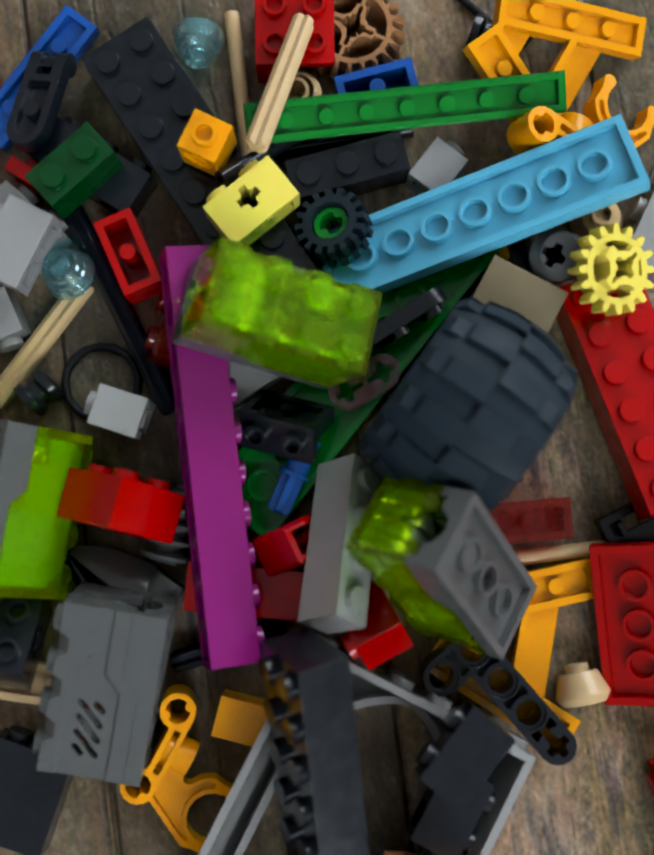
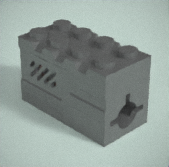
[32,582,179,787]

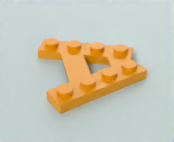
[462,0,647,124]
[420,557,594,748]

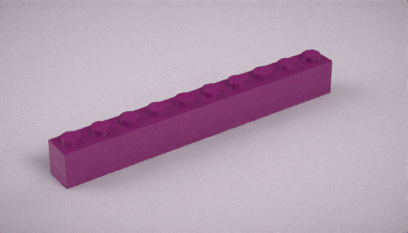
[159,245,265,670]

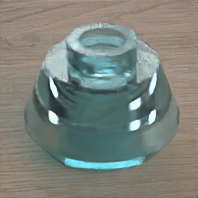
[172,17,226,69]
[41,247,95,300]

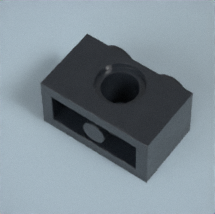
[0,590,52,690]

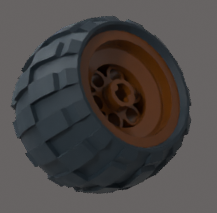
[360,296,577,513]

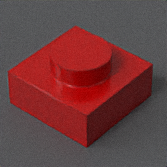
[4,155,44,198]

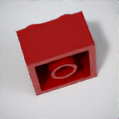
[56,463,185,544]

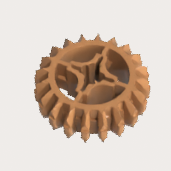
[317,0,405,85]

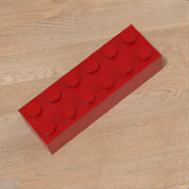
[556,282,654,520]

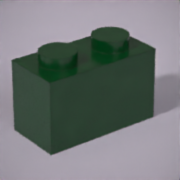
[25,122,123,219]

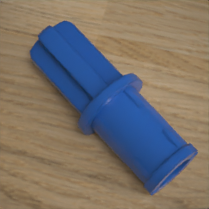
[267,442,322,516]

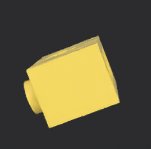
[203,155,300,255]

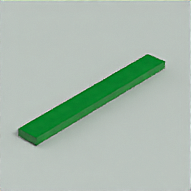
[243,70,567,144]

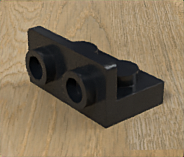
[239,389,335,464]

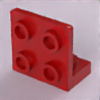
[255,0,335,83]

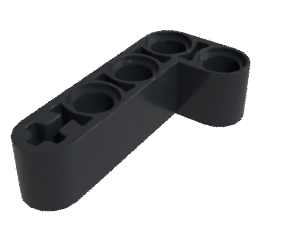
[420,633,577,766]

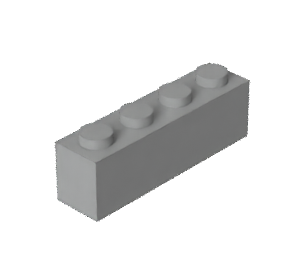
[298,453,381,634]

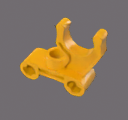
[506,74,654,154]
[119,684,234,853]

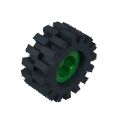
[294,187,373,268]

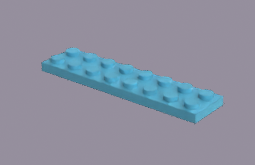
[322,114,651,303]

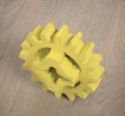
[568,223,654,316]

